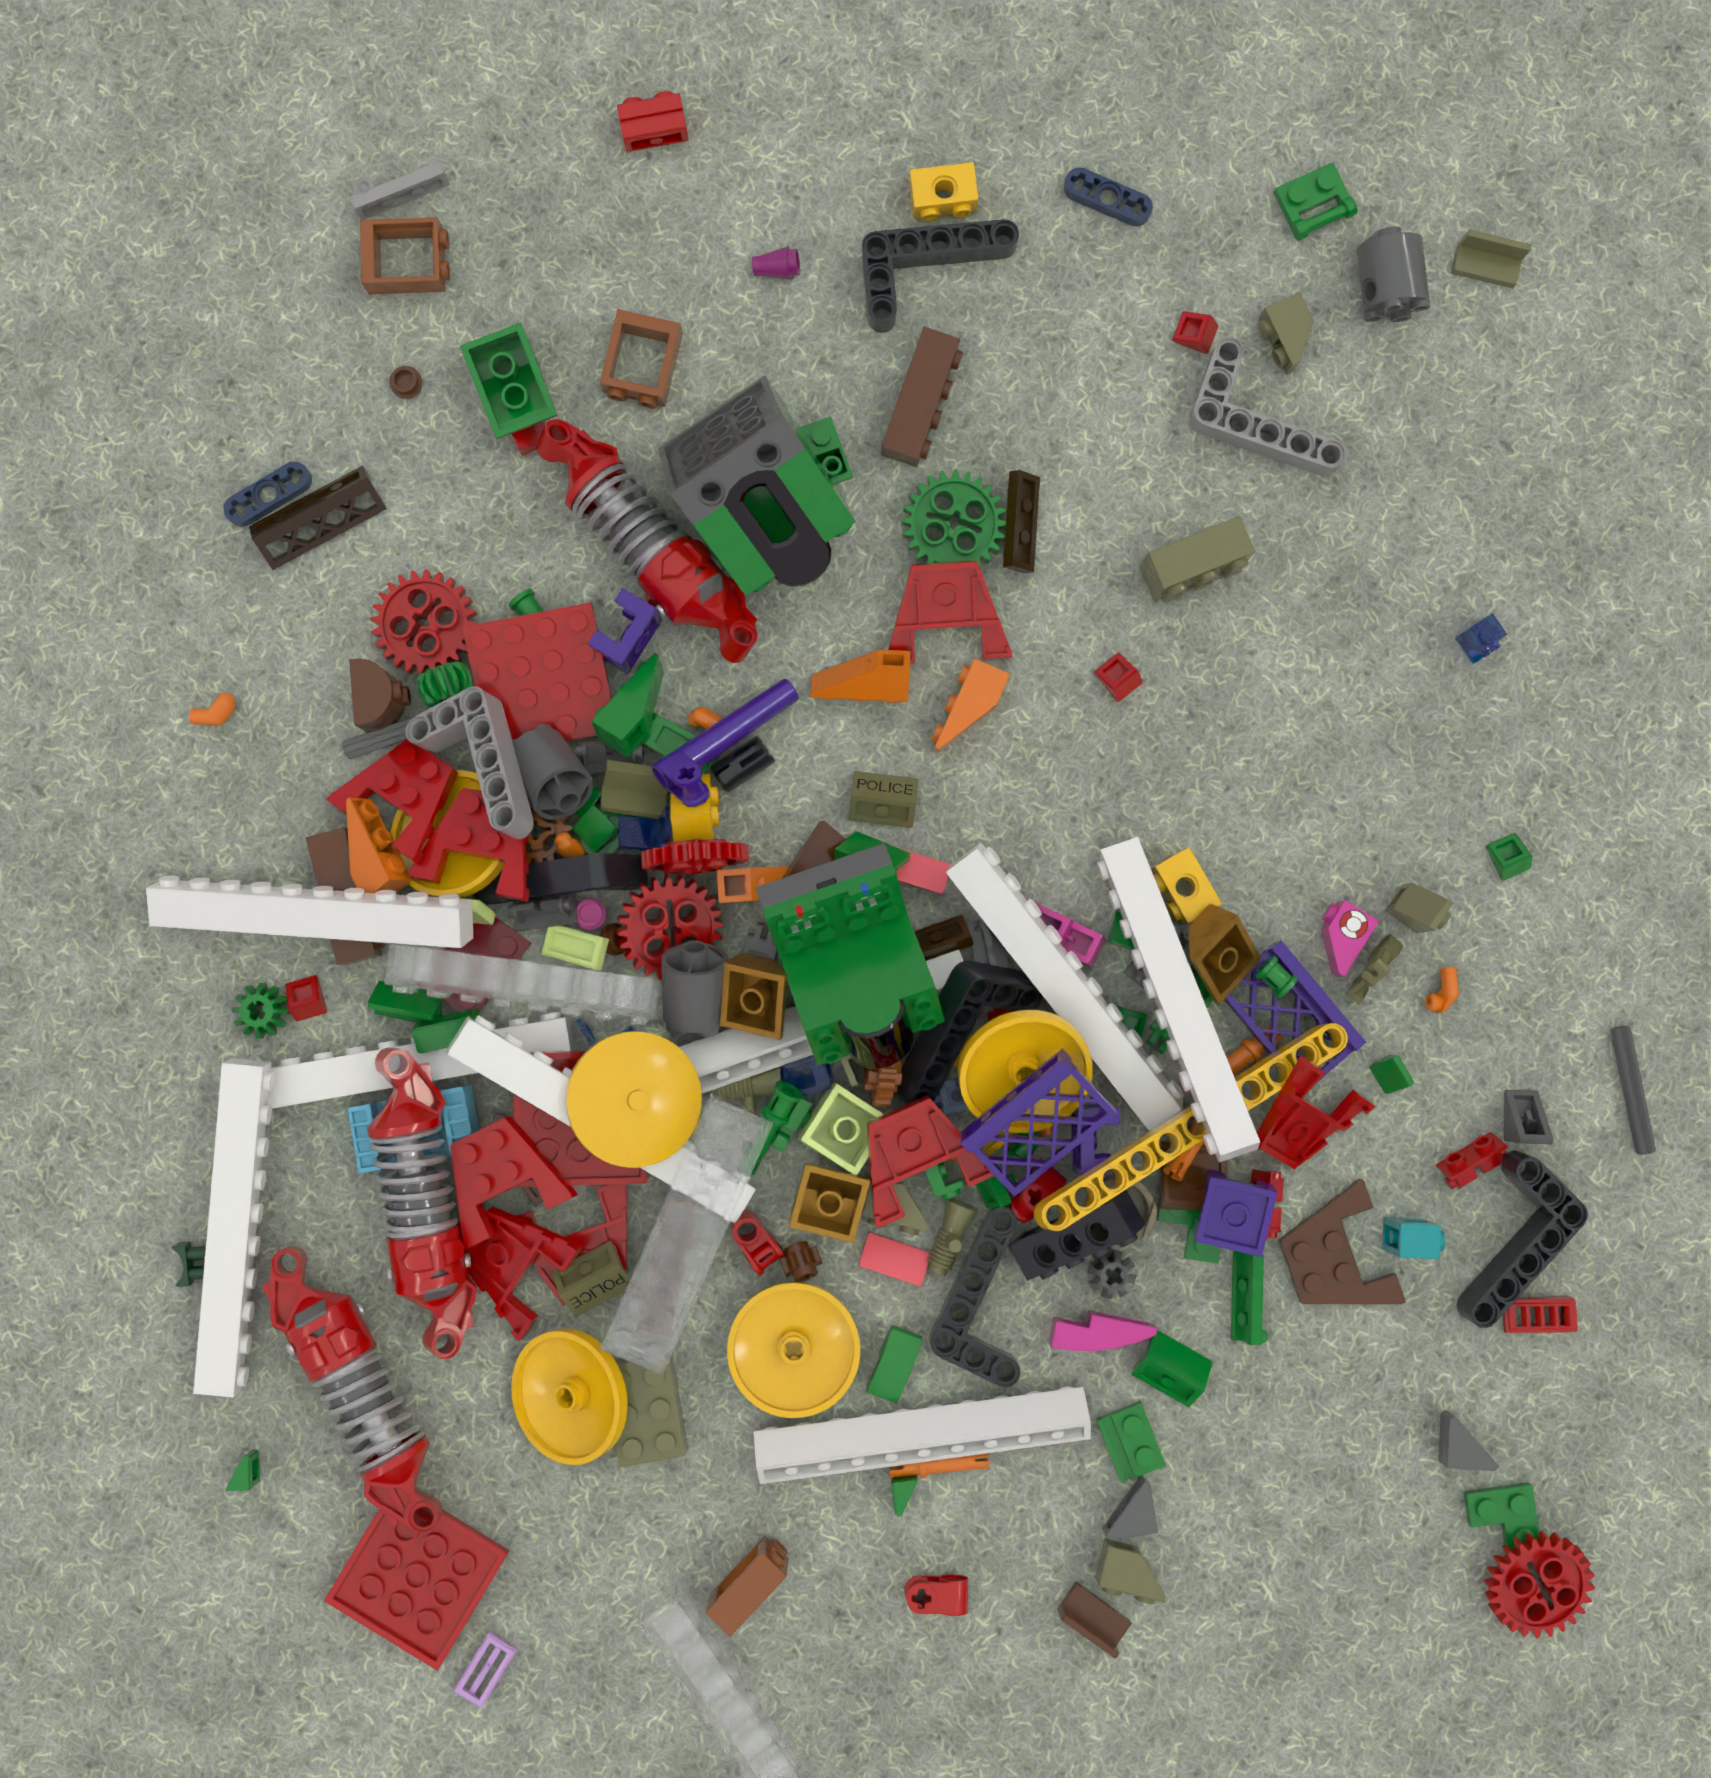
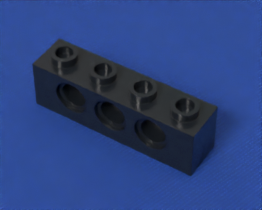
[1008,1189,1146,1281]

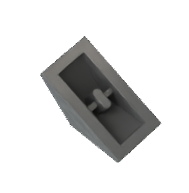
[1504,1090,1553,1144]
[1438,1410,1500,1471]
[1102,1476,1158,1540]

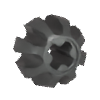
[1087,1249,1137,1299]

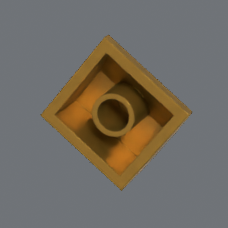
[1189,904,1261,1004]
[720,952,788,1040]
[789,1163,871,1243]

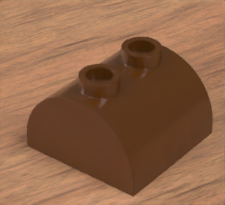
[349,658,411,732]

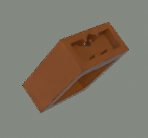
[360,217,450,295]
[600,309,683,409]
[706,1536,789,1637]

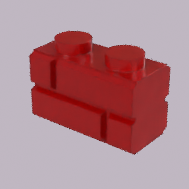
[617,91,689,153]

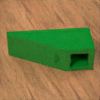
[591,653,664,758]

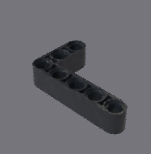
[862,219,1019,333]
[473,853,649,905]
[896,960,1043,1105]
[1457,1150,1588,1328]
[929,1206,1021,1387]

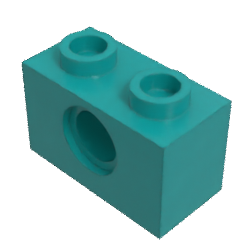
[1382,1217,1445,1259]

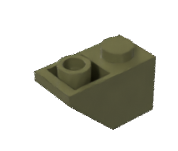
[1258,292,1314,375]
[1385,882,1454,933]
[862,1178,928,1235]
[1095,1538,1166,1604]

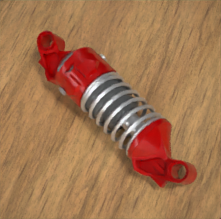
[536,419,758,663]
[367,1047,477,1359]
[261,1246,443,1533]

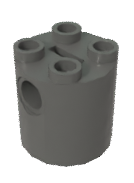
[1357,226,1430,322]
[512,724,593,820]
[662,941,728,1037]

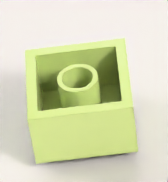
[795,1083,884,1175]

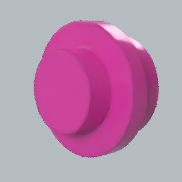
[577,898,607,930]

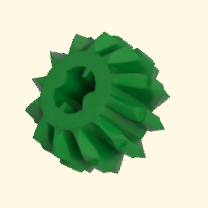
[416,661,474,707]
[231,983,290,1039]

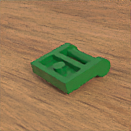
[1273,162,1358,241]

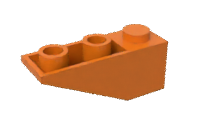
[810,650,910,703]
[931,658,1010,753]
[346,797,412,894]
[717,866,789,904]

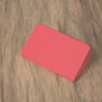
[897,848,951,896]
[858,1232,931,1286]

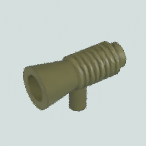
[710,1066,784,1119]
[927,1198,978,1276]

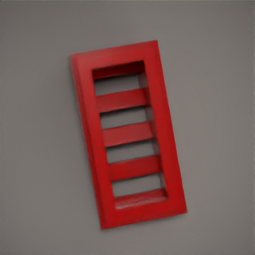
[1503,1295,1578,1333]

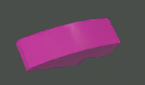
[1024,897,1106,968]
[1048,1310,1157,1351]

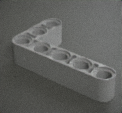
[1189,337,1346,476]
[405,686,534,839]

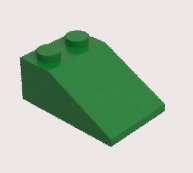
[460,322,558,439]

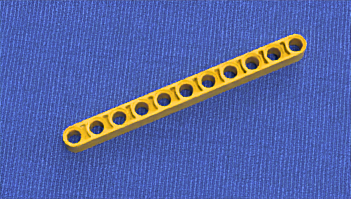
[1034,1023,1348,1231]

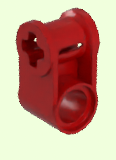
[1009,1158,1067,1223]
[731,1210,786,1276]
[904,1574,969,1616]

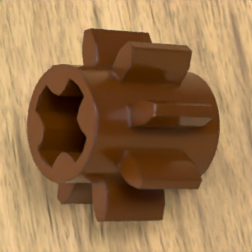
[780,1241,823,1282]

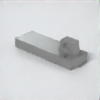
[349,161,450,220]

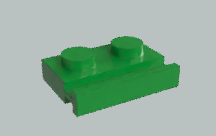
[1096,1401,1166,1483]

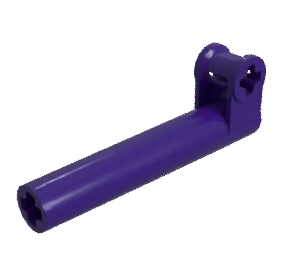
[651,678,799,807]

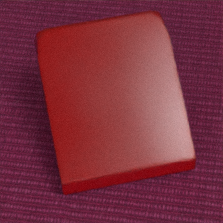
[1172,311,1219,354]
[512,422,544,456]
[1094,652,1142,702]
[285,975,327,1022]

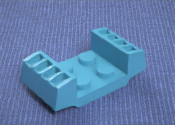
[347,1085,480,1174]

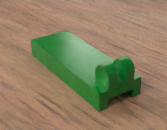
[1231,1251,1268,1345]

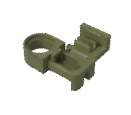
[1347,934,1403,1005]

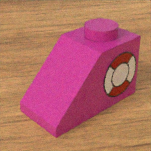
[1321,900,1379,977]

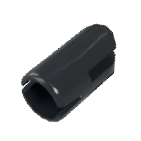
[710,736,775,793]

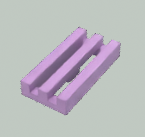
[453,1630,518,1709]

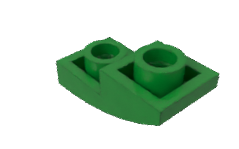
[866,1325,922,1403]

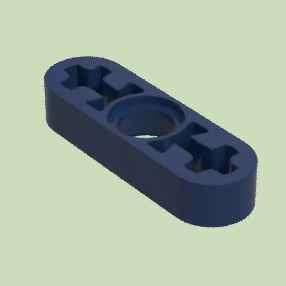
[1064,168,1153,226]
[223,462,312,527]

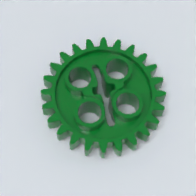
[901,469,1006,568]

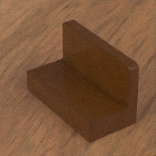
[1057,1581,1132,1659]

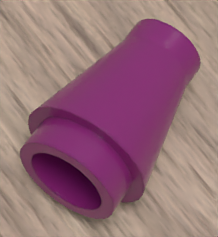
[752,246,800,279]

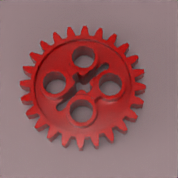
[370,569,478,674]
[641,839,749,875]
[616,874,724,980]
[1484,1531,1595,1638]

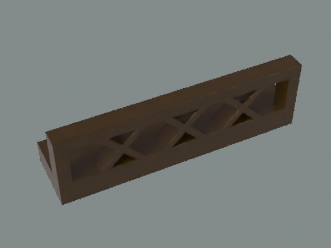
[249,465,387,570]

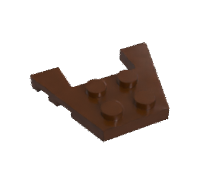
[1279,1179,1406,1304]

